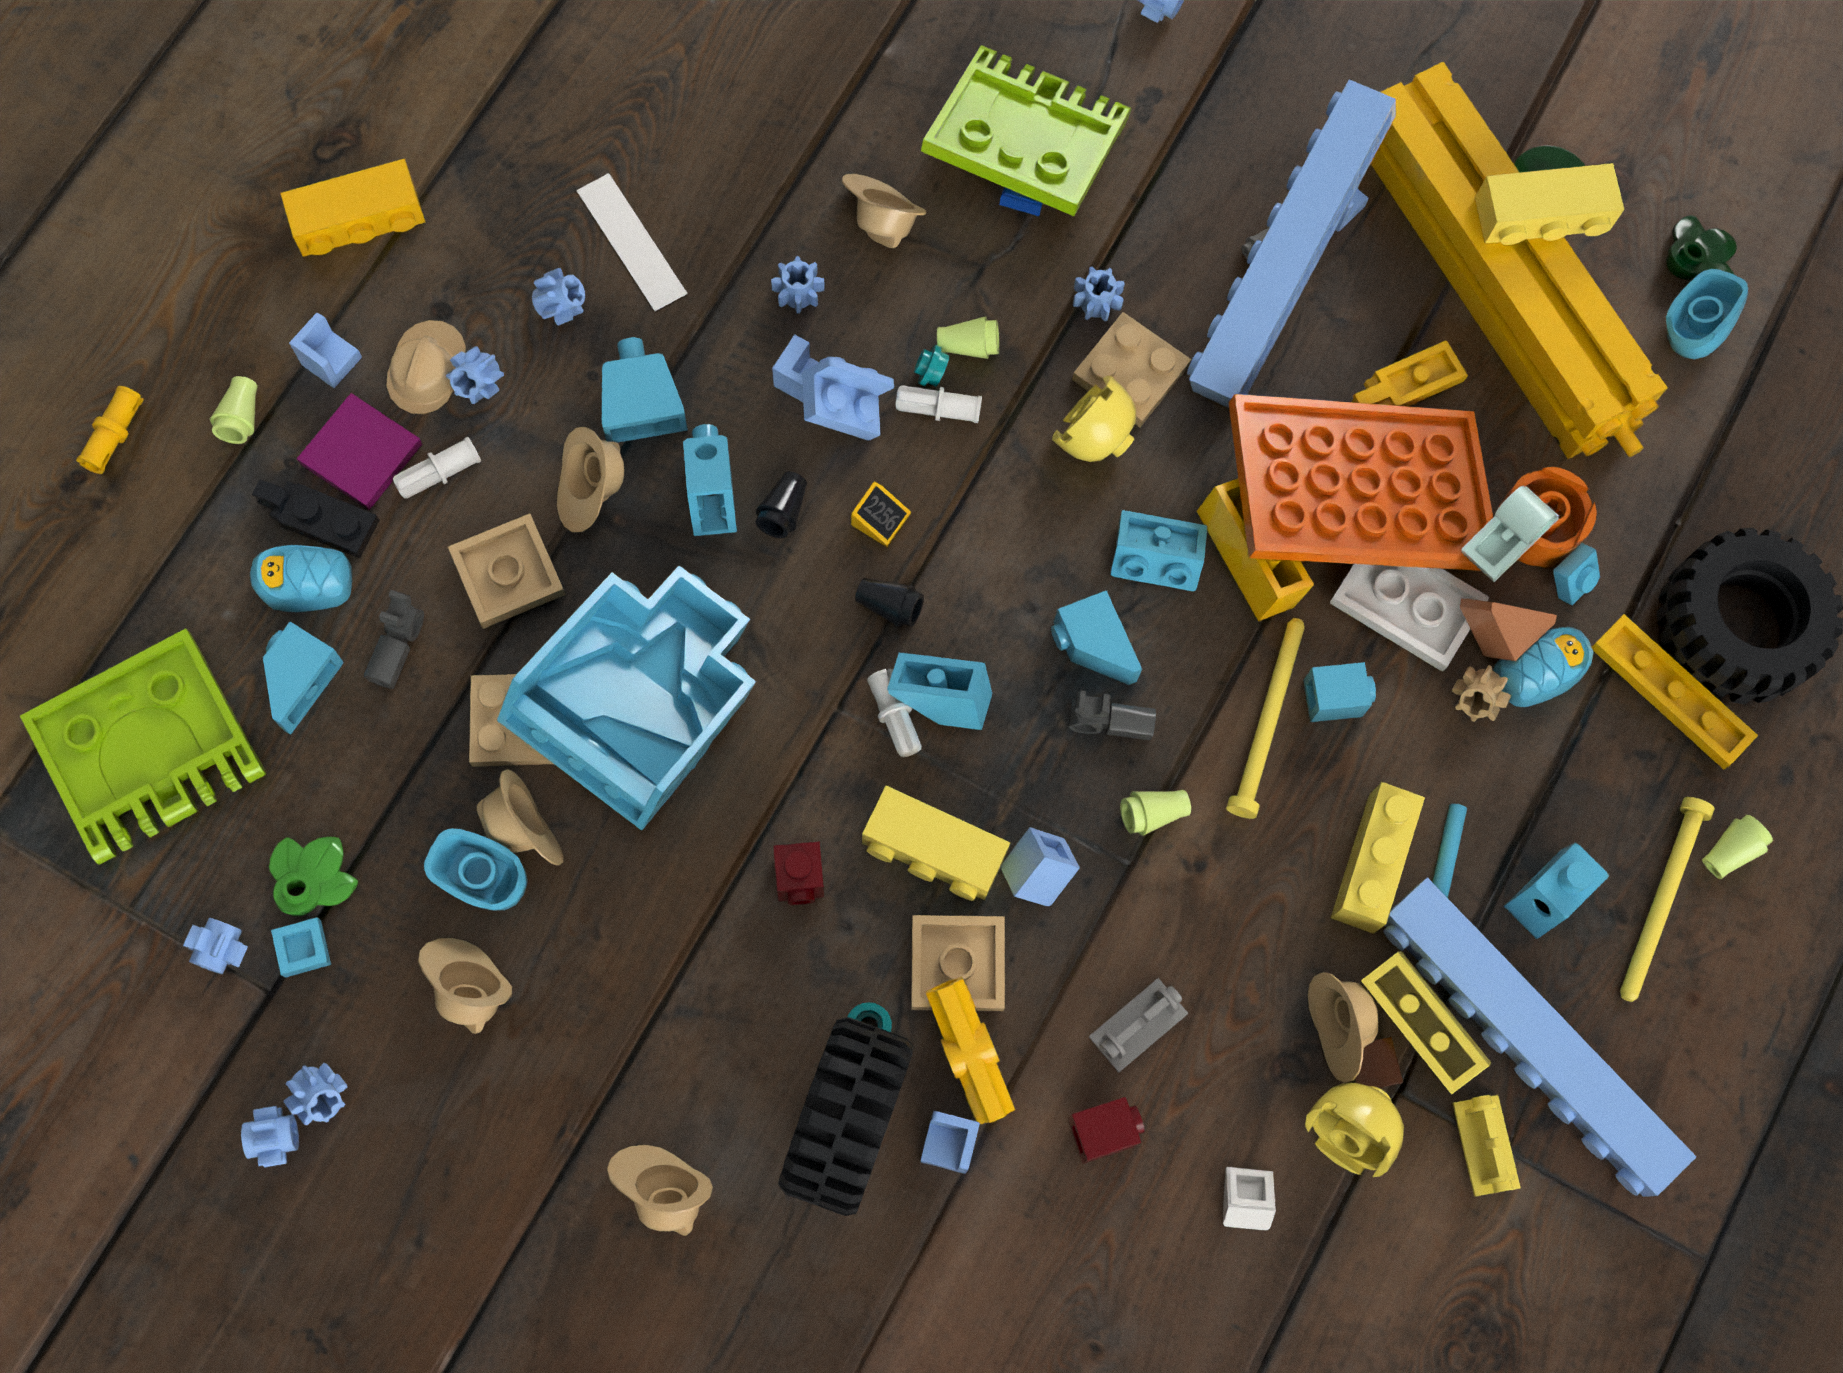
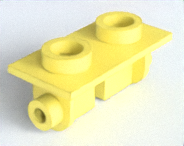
[1452,1095,1521,1197]

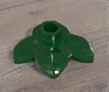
[1666,215,1737,279]

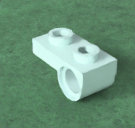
[1461,485,1559,582]

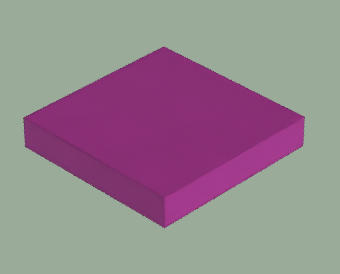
[297,393,423,510]

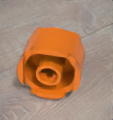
[1497,467,1597,568]

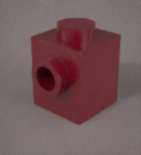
[773,841,824,905]
[1068,1097,1145,1164]

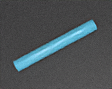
[1432,804,1467,898]

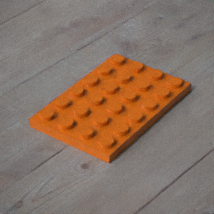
[1228,394,1493,571]

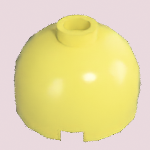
[1052,376,1136,462]
[1305,1083,1404,1177]

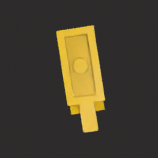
[1351,340,1468,407]

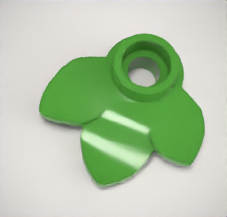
[269,837,358,916]

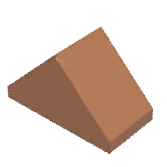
[1460,598,1557,661]

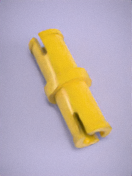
[76,386,144,474]

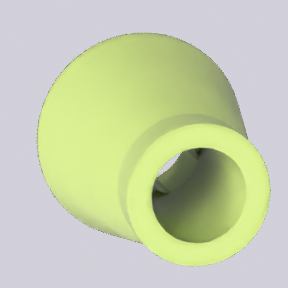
[937,316,999,359]
[210,376,258,444]
[1120,789,1191,836]
[1702,815,1773,879]

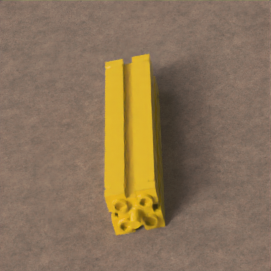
[1370,62,1668,459]

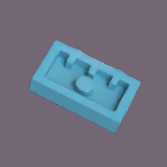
[1111,510,1207,591]

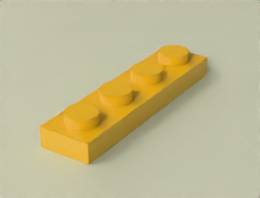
[1592,614,1758,770]

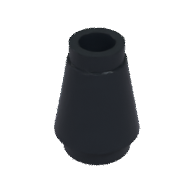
[755,471,807,538]
[855,578,924,627]

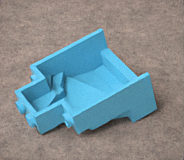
[497,566,756,830]

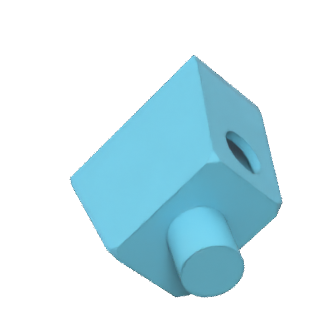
[602,337,688,443]
[683,424,737,536]
[1504,842,1609,939]

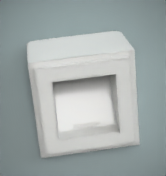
[1223,1167,1276,1230]

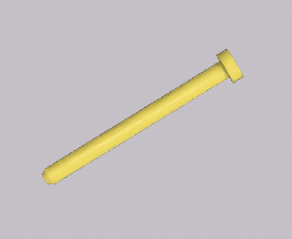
[1226,618,1305,819]
[1620,797,1715,1002]

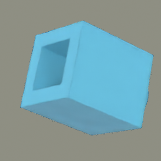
[1303,662,1376,722]

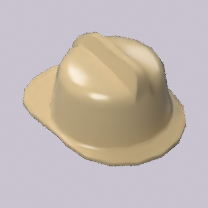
[842,174,926,248]
[386,320,466,414]
[557,427,624,532]
[477,769,563,866]
[418,938,512,1034]
[1308,972,1379,1083]
[607,1145,713,1236]

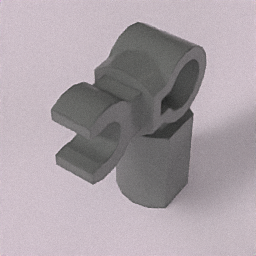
[364,590,424,689]
[1069,690,1156,740]

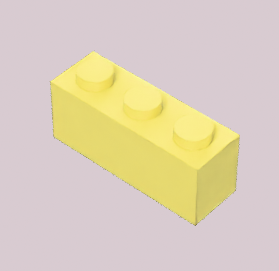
[1475,163,1624,245]
[1331,782,1425,934]
[862,786,1010,901]
[1361,951,1491,1095]

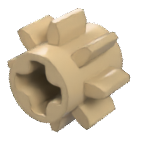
[1452,665,1511,722]

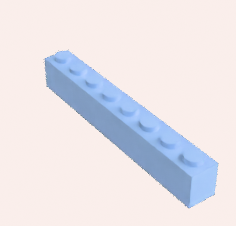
[1187,79,1396,408]
[1383,877,1696,1197]

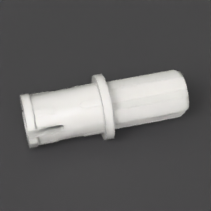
[896,386,982,423]
[393,437,481,498]
[867,669,922,757]

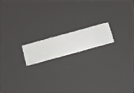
[576,173,688,311]

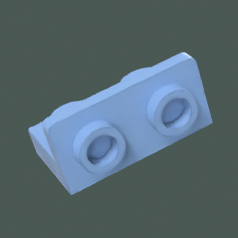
[802,357,894,441]

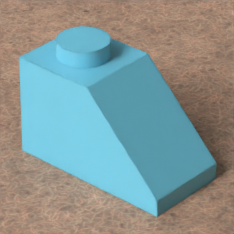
[1051,590,1142,685]
[263,622,344,735]
[887,652,992,730]

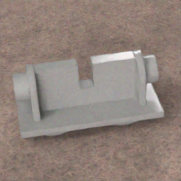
[1089,978,1189,1073]

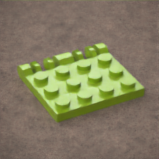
[921,45,1131,216]
[20,628,266,865]

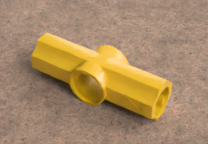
[925,977,1015,1124]

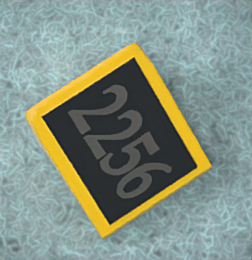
[851,481,911,547]

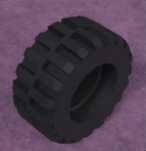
[1657,528,1843,704]
[778,1017,915,1216]

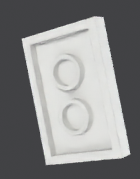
[1330,564,1489,672]

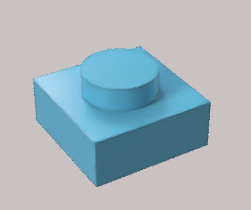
[1553,543,1600,605]
[271,918,331,978]

